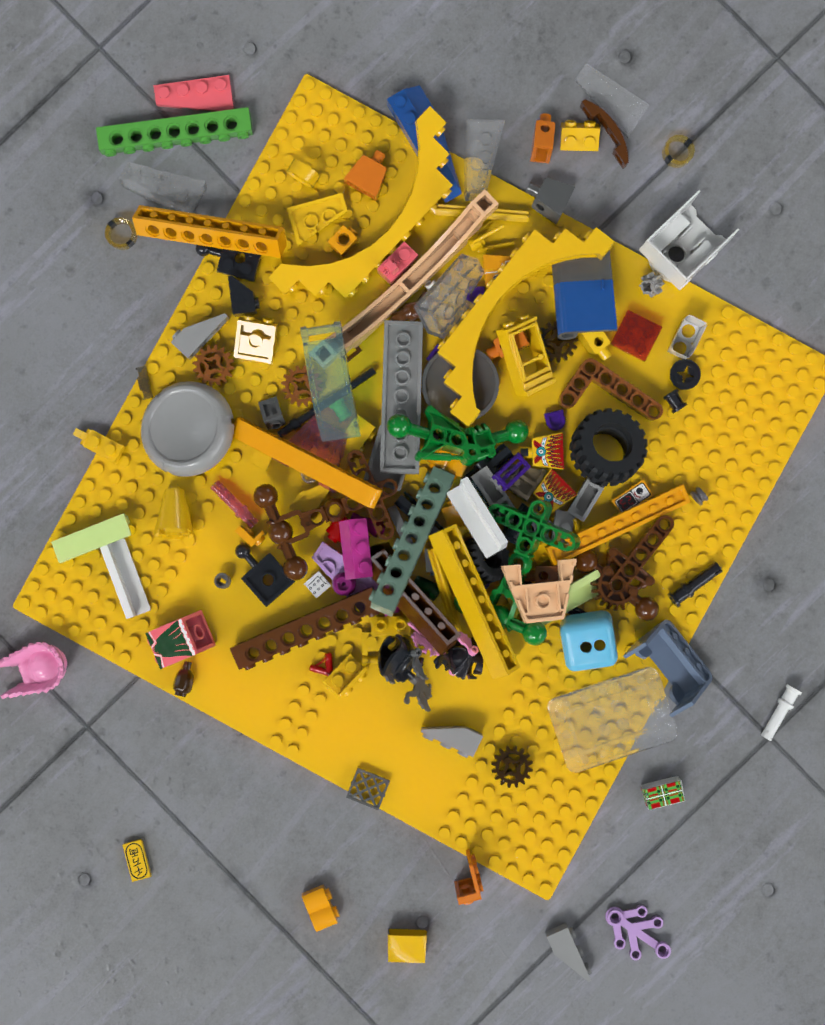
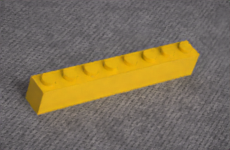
[428,524,521,679]

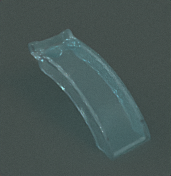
[300,321,361,442]

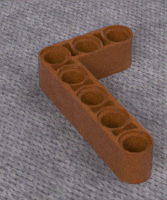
[558,358,663,421]

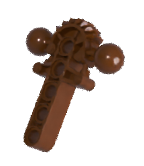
[574,515,674,621]

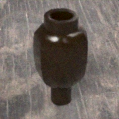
[173,661,194,697]

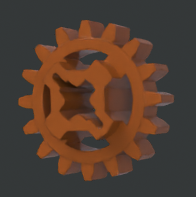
[192,345,235,387]
[281,365,323,407]

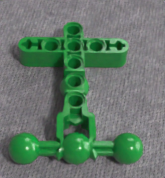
[453,500,581,646]

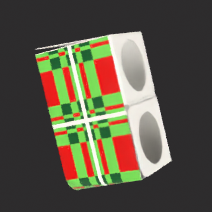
[640,776,685,810]

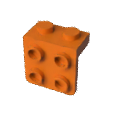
[454,849,484,905]

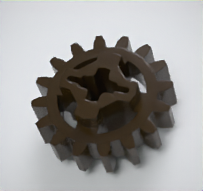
[540,321,578,363]
[491,745,533,788]

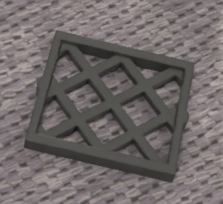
[346,768,390,810]

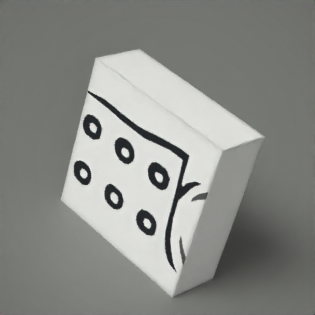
[304,571,331,598]

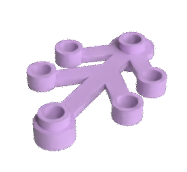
[605,905,671,960]

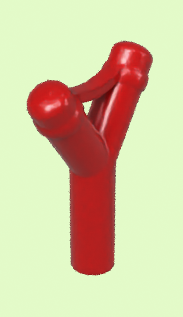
[309,652,333,677]

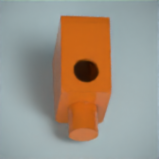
[530,113,555,164]
[344,150,387,201]
[485,331,530,360]

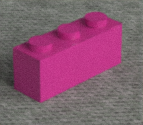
[339,518,373,580]

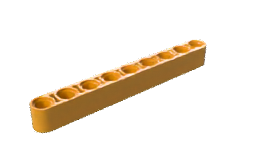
[233,416,383,509]

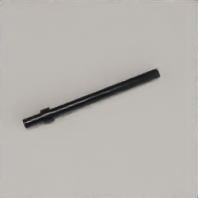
[277,367,377,437]

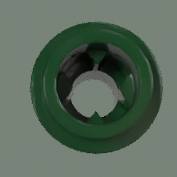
[413,575,440,601]

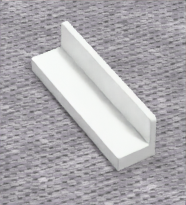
[447,477,508,558]
[100,539,151,619]

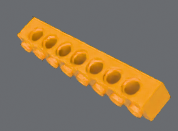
[132,205,287,258]

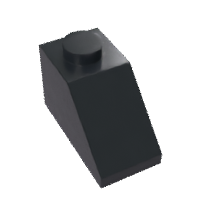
[228,275,260,317]

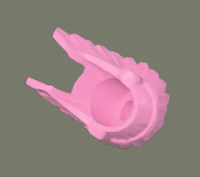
[0,642,67,699]

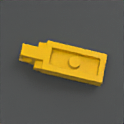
[73,428,125,464]

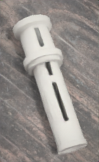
[760,684,802,741]

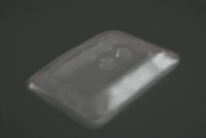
[547,667,678,773]

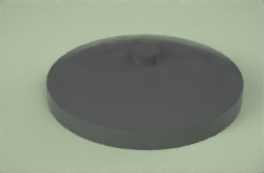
[422,349,499,423]

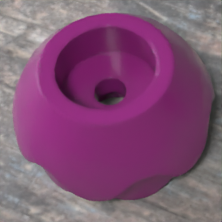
[332,572,356,596]

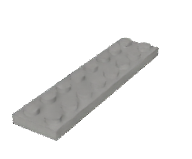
[380,320,423,474]

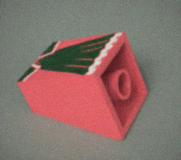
[145,610,216,669]

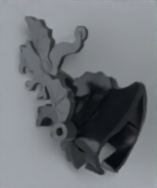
[378,634,432,712]

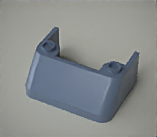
[623,620,712,717]

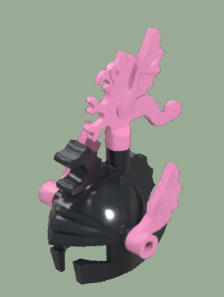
[408,621,483,680]

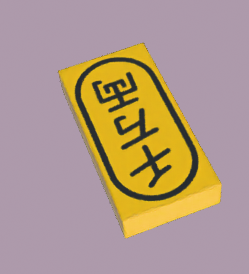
[122,839,152,882]

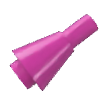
[350,513,386,538]

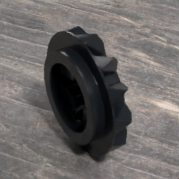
[670,359,701,390]

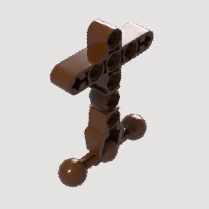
[253,450,398,581]

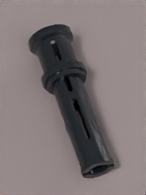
[667,562,723,608]

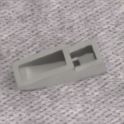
[567,477,605,522]

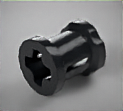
[663,389,688,414]

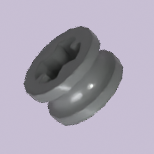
[690,487,708,506]

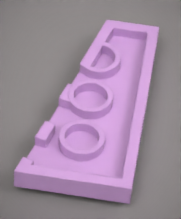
[312,541,379,617]

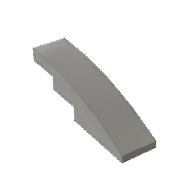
[471,466,515,527]

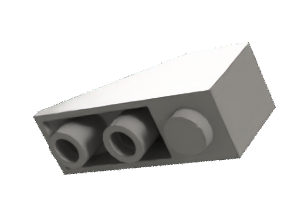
[420,725,483,758]
[545,923,592,982]

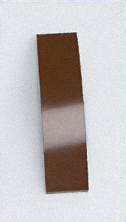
[580,99,629,169]

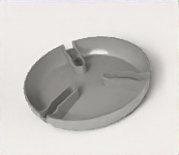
[141,381,234,477]

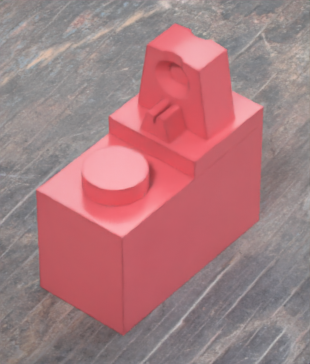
[377,241,418,286]

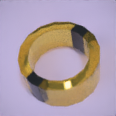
[662,135,695,168]
[105,217,138,250]

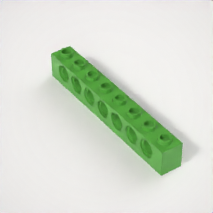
[96,107,253,157]

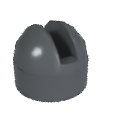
[214,573,231,589]

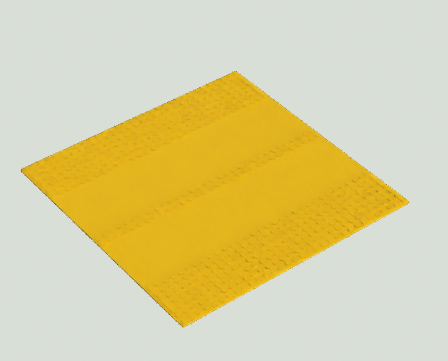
[13,74,825,900]

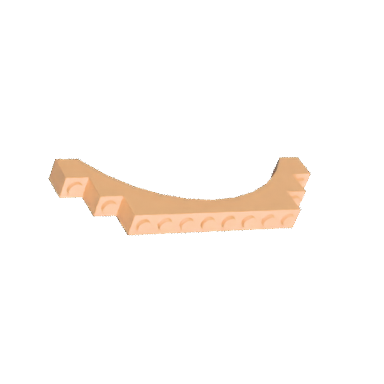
[310,189,499,370]

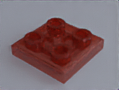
[610,310,662,362]

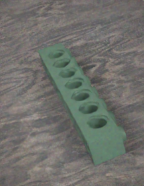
[369,467,455,617]

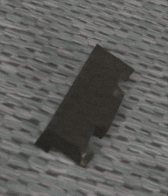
[135,366,153,400]

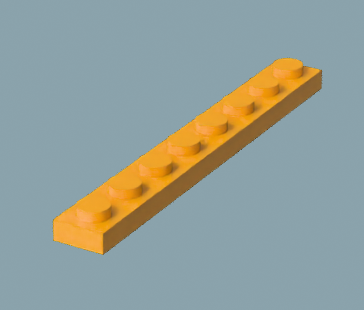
[545,484,691,566]

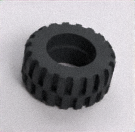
[569,408,648,486]

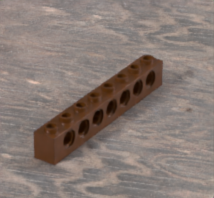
[230,586,380,670]

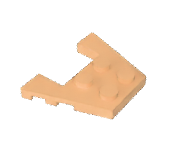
[501,558,577,623]

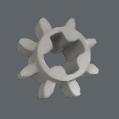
[639,272,665,297]

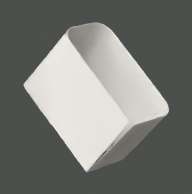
[667,315,707,359]

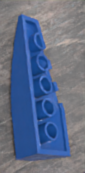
[387,85,462,204]

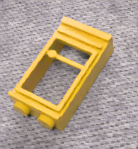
[496,314,557,396]

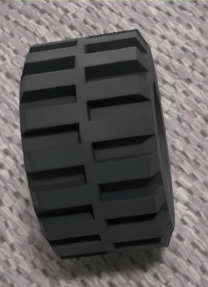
[464,538,510,585]

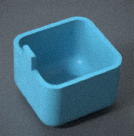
[560,610,618,671]

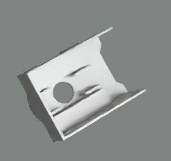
[639,190,739,291]

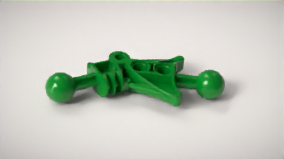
[387,405,529,466]

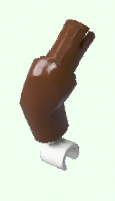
[391,280,439,321]

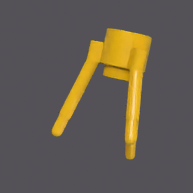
[467,220,515,254]

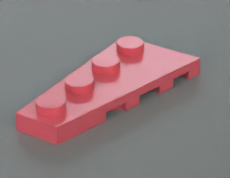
[153,75,234,112]

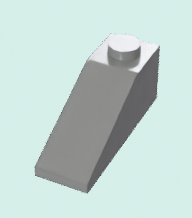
[171,313,230,360]

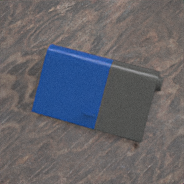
[552,250,617,340]

